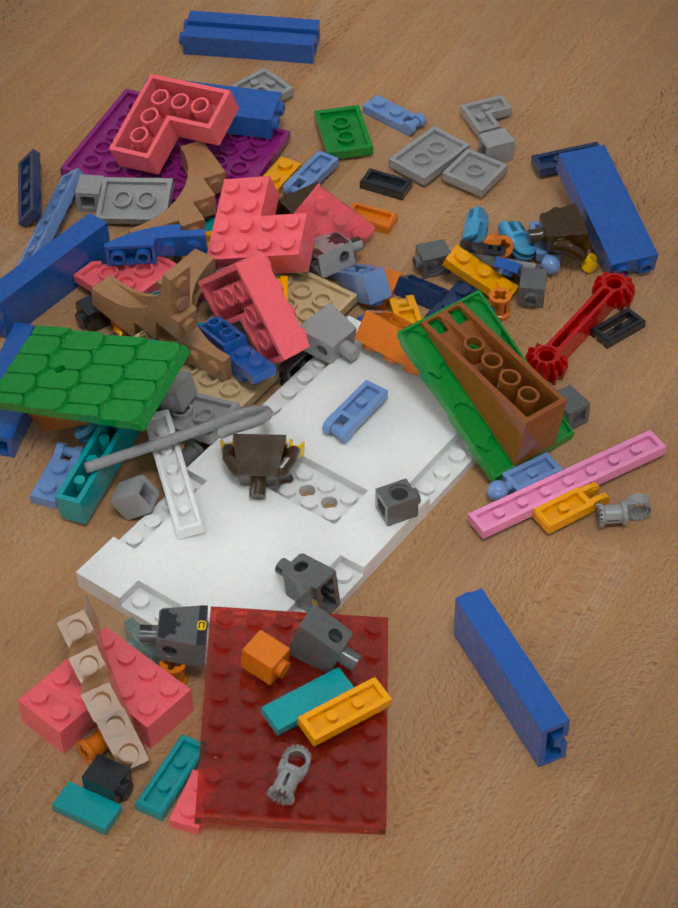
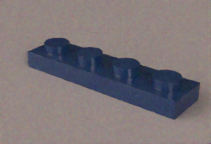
[18,149,42,228]

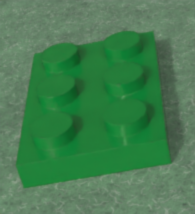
[314,105,373,159]

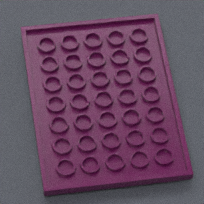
[60,89,291,218]

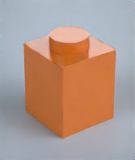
[241,630,291,685]

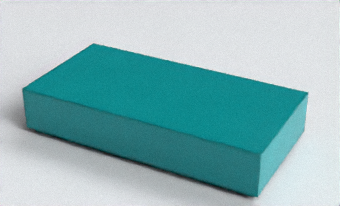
[52,781,123,835]

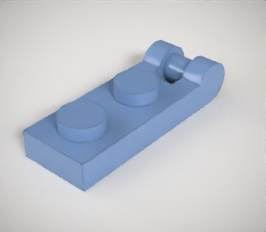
[363,95,427,136]
[282,150,339,195]
[322,380,388,443]
[30,442,84,509]

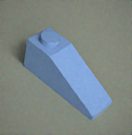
[330,263,392,307]

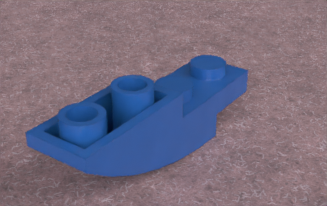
[104,224,208,266]
[198,316,277,385]

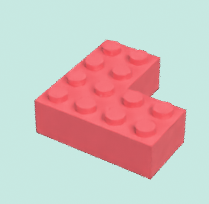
[109,74,239,175]
[207,176,317,274]
[198,251,310,364]
[18,627,193,754]

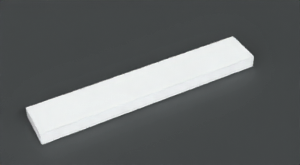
[146,409,206,540]

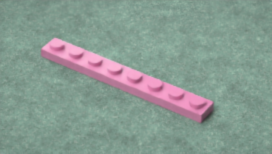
[468,430,667,539]

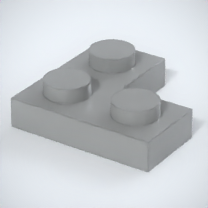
[230,68,294,101]
[460,95,512,138]

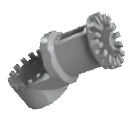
[595,493,652,528]
[267,744,311,806]

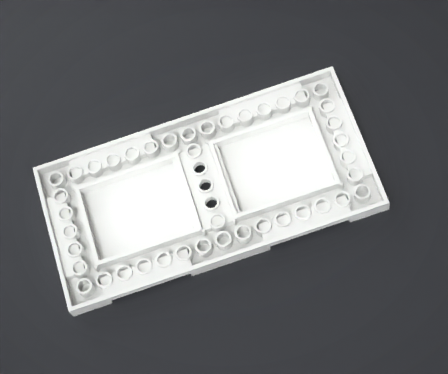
[76,316,476,695]

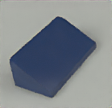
[394,274,449,309]

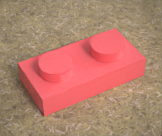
[169,770,223,835]

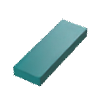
[261,667,354,736]
[135,734,209,822]

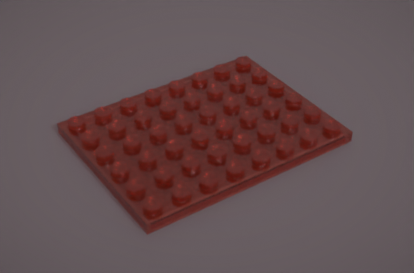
[195,606,388,835]

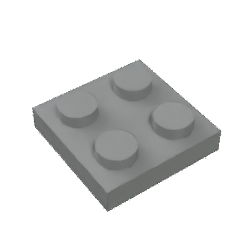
[442,148,508,197]

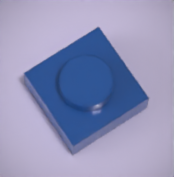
[494,256,523,277]

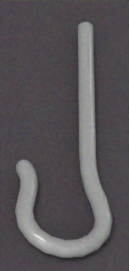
[84,405,273,473]

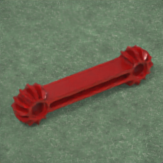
[525,270,635,384]

